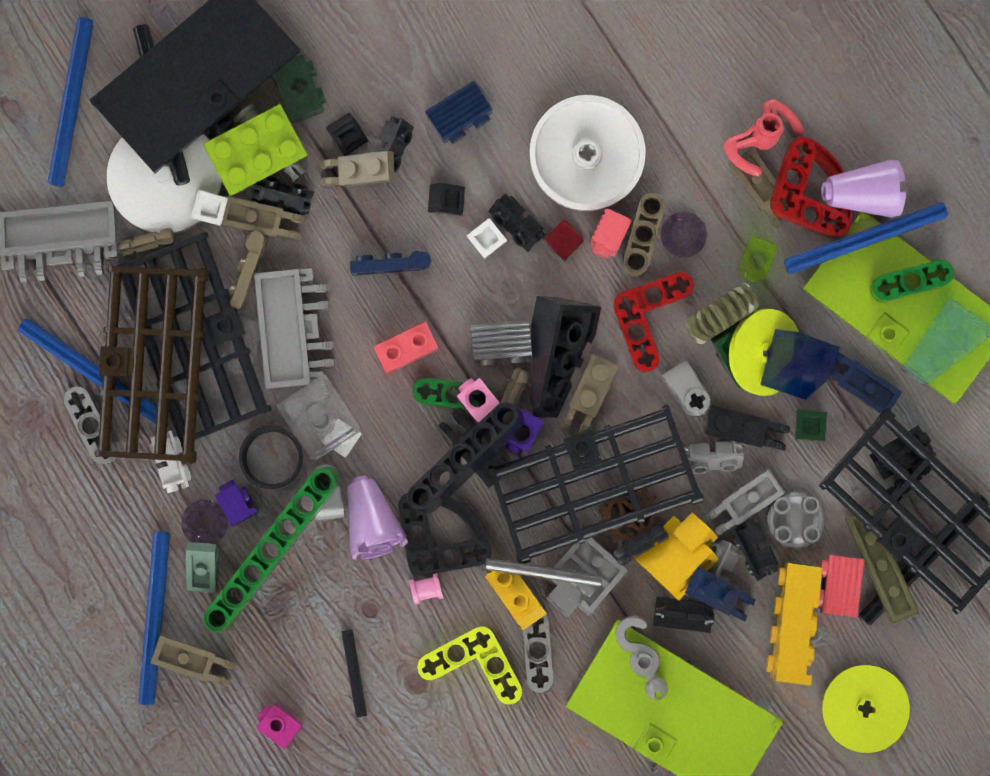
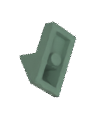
[186,542,220,593]

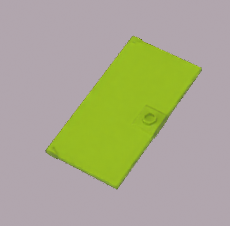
[802,212,990,405]
[565,619,784,776]

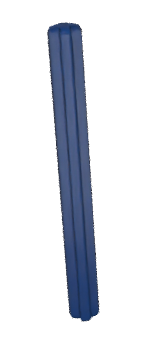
[48,17,93,187]
[784,202,948,274]
[18,319,157,424]
[138,531,170,705]

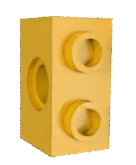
[485,560,547,630]

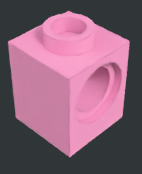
[457,378,500,423]

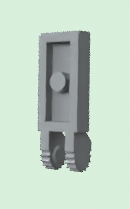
[703,469,785,537]

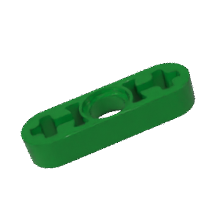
[870,260,954,303]
[412,378,496,410]

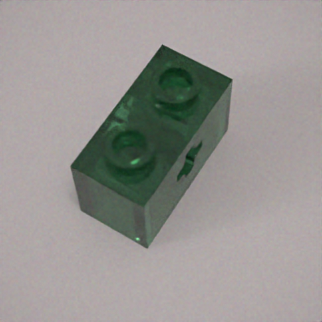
[274,54,327,124]

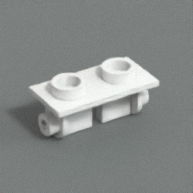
[149,431,191,493]

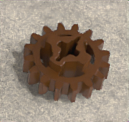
[599,488,662,547]

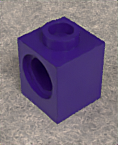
[505,408,544,455]

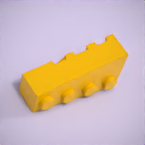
[766,563,823,686]

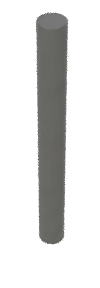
[485,558,602,587]

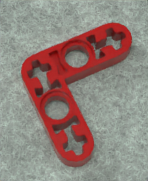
[613,272,694,373]

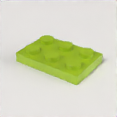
[203,104,308,196]

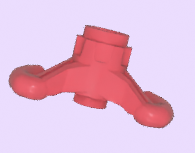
[723,99,804,177]

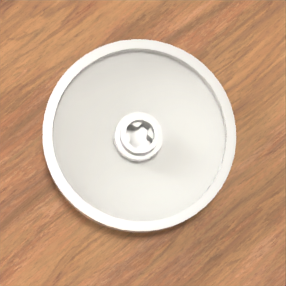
[529,95,646,212]
[107,134,223,234]

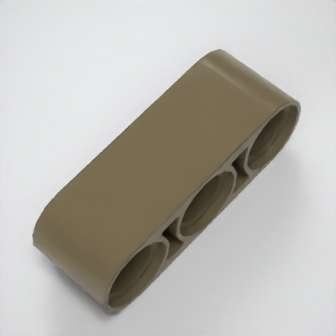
[622,193,665,277]

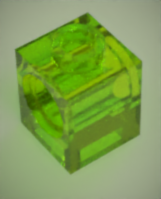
[737,235,779,283]

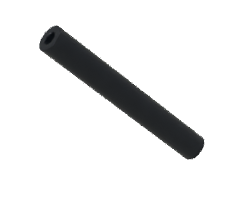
[341,629,367,718]

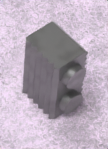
[471,320,532,366]

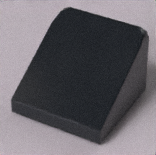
[326,113,368,156]
[428,183,465,215]

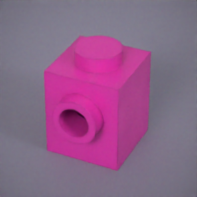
[256,703,304,749]

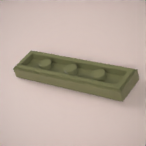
[845,507,919,626]

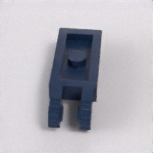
[350,251,431,276]
[819,349,903,414]
[685,567,756,622]

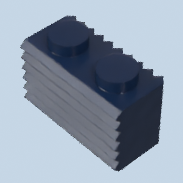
[425,81,492,144]

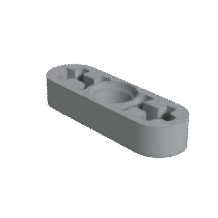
[64,386,118,465]
[523,614,553,693]

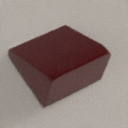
[544,219,584,262]

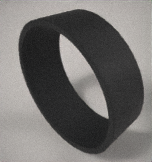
[239,425,303,489]

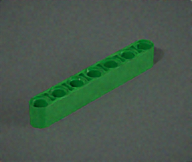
[204,466,341,632]

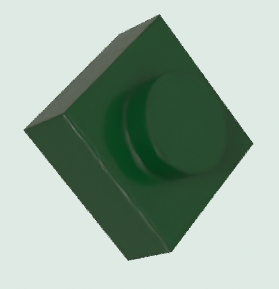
[795,410,827,441]

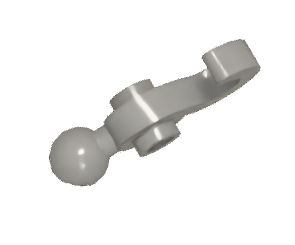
[616,616,668,700]

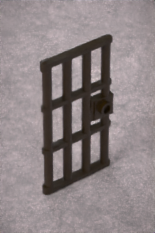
[95,266,209,464]

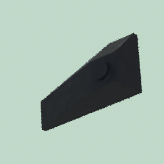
[531,296,601,418]

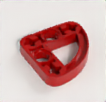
[770,137,853,239]

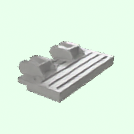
[0,201,118,283]
[254,268,337,390]

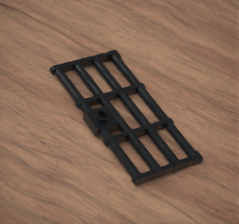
[117,232,272,447]
[488,404,704,564]
[818,408,990,615]

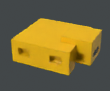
[633,512,719,601]

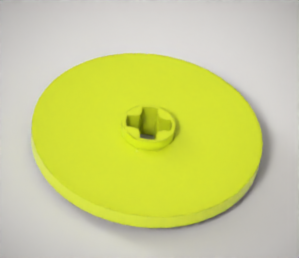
[729,309,802,396]
[822,665,910,753]

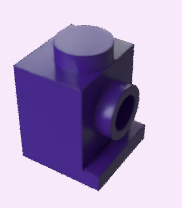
[215,479,259,526]

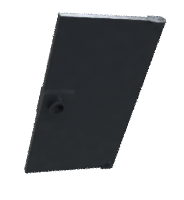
[89,0,301,174]

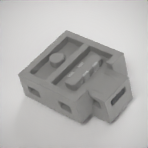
[545,538,628,617]

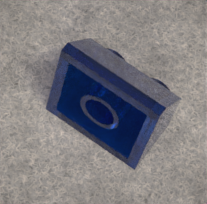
[761,329,840,400]

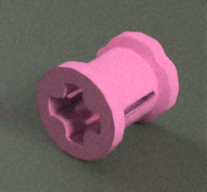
[409,573,443,605]

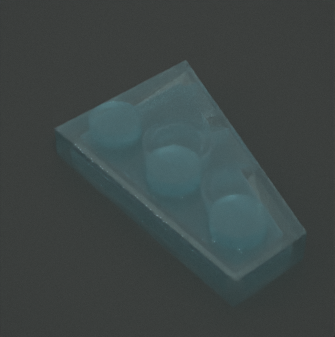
[901,298,990,386]

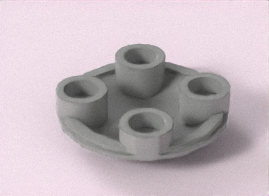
[767,491,825,549]

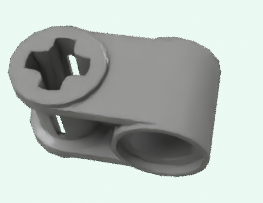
[661,360,710,417]
[314,464,346,521]

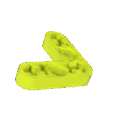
[417,626,522,705]

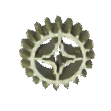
[685,283,761,344]

